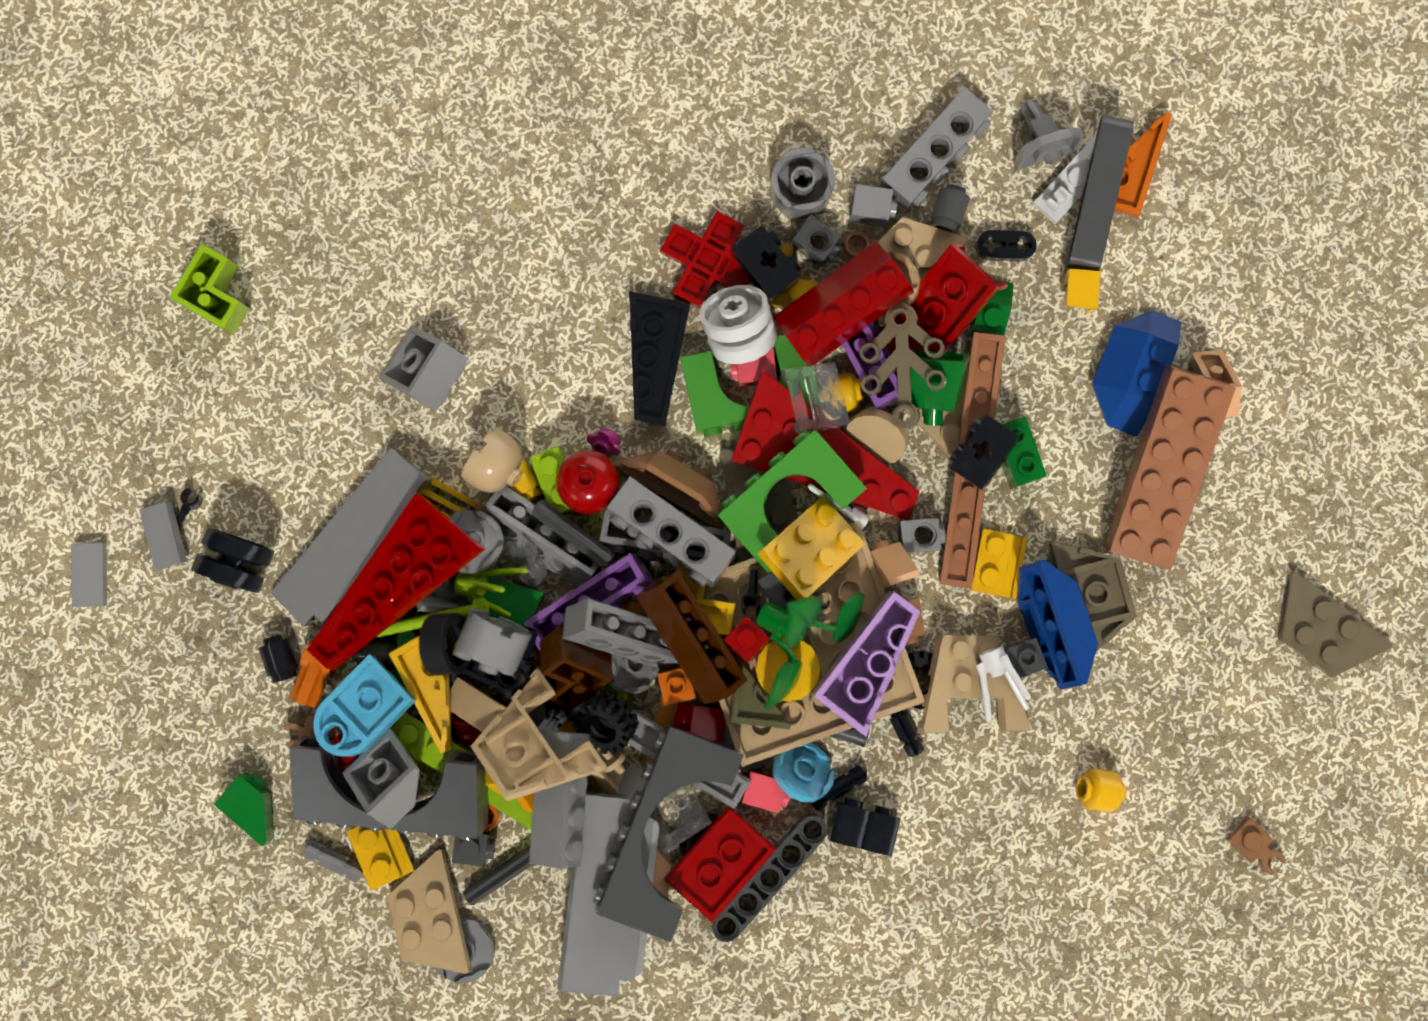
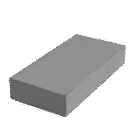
[139,501,187,571]
[71,543,107,607]

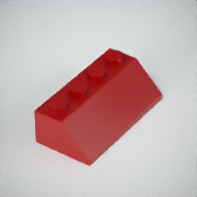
[773,241,914,368]

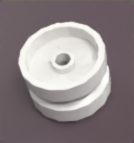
[700,285,778,364]

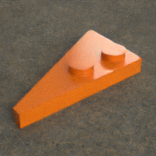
[1080,112,1172,219]

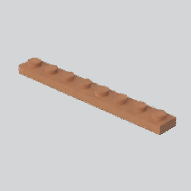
[940,332,1006,588]

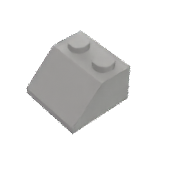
[379,325,469,412]
[342,728,419,829]

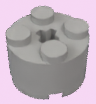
[770,148,835,219]
[453,608,532,676]

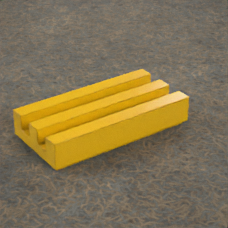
[421,476,484,518]

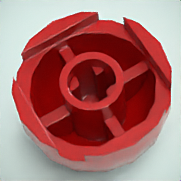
[555,450,620,515]

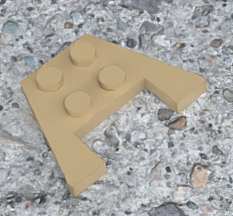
[917,635,1030,733]
[471,668,607,801]

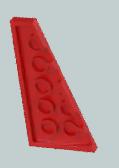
[731,370,920,521]

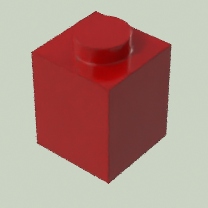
[724,617,771,664]
[673,703,725,742]

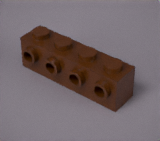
[636,571,747,704]

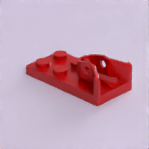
[878,243,1008,354]

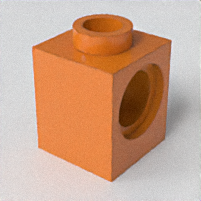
[657,668,697,706]

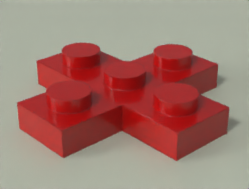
[660,211,751,309]

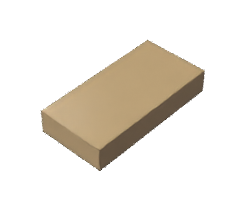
[450,677,507,732]

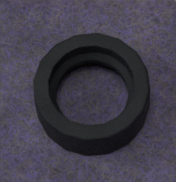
[419,613,470,676]

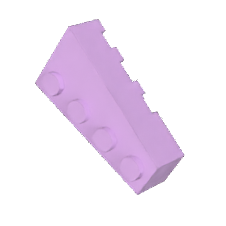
[810,591,920,736]

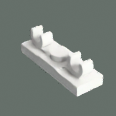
[1032,135,1096,224]

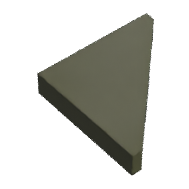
[730,663,791,729]

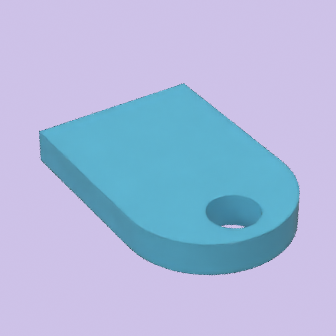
[313,654,416,757]

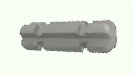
[303,840,363,882]

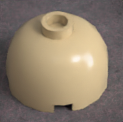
[461,427,523,493]

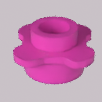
[586,428,621,457]

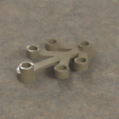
[860,303,947,429]

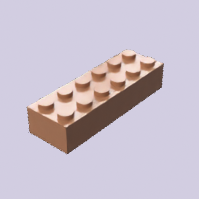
[1104,365,1236,570]

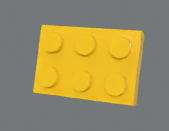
[757,496,865,600]

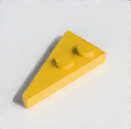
[389,636,452,754]

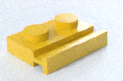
[970,528,1028,599]
[346,826,414,891]

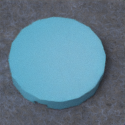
[772,743,835,802]

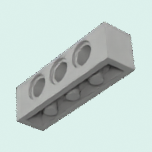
[879,87,993,210]
[607,477,736,588]
[482,486,600,588]
[562,599,680,671]

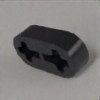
[975,230,1037,262]

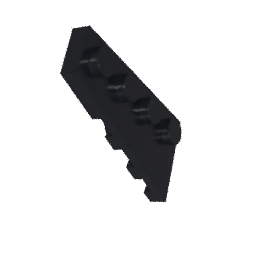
[629,291,690,427]

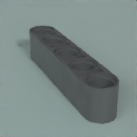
[1067,115,1134,271]
[712,813,827,942]

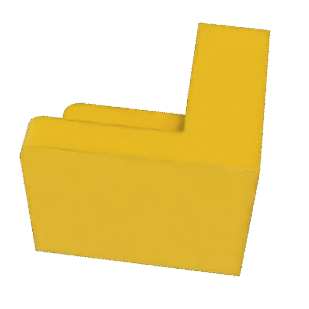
[1062,268,1101,314]

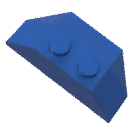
[1091,310,1181,437]
[1017,560,1098,690]

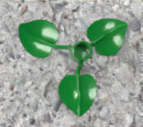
[757,592,864,709]

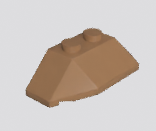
[614,449,725,529]

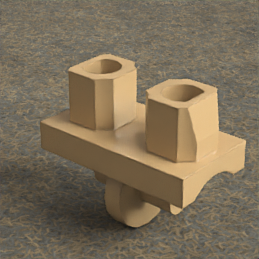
[587,747,626,794]

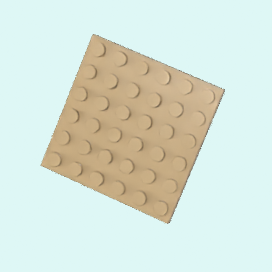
[704,521,925,767]

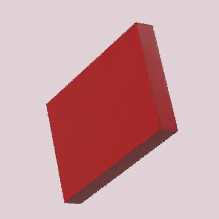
[664,805,776,923]

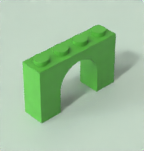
[680,335,820,438]
[718,430,867,574]

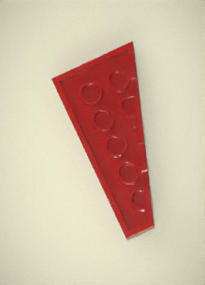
[307,493,485,670]

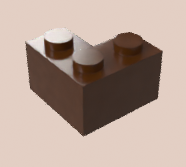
[540,625,613,710]

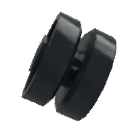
[191,527,275,593]

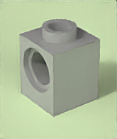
[849,184,897,227]
[897,518,946,553]

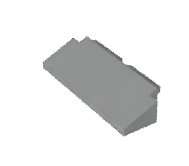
[271,447,432,627]
[557,793,660,997]

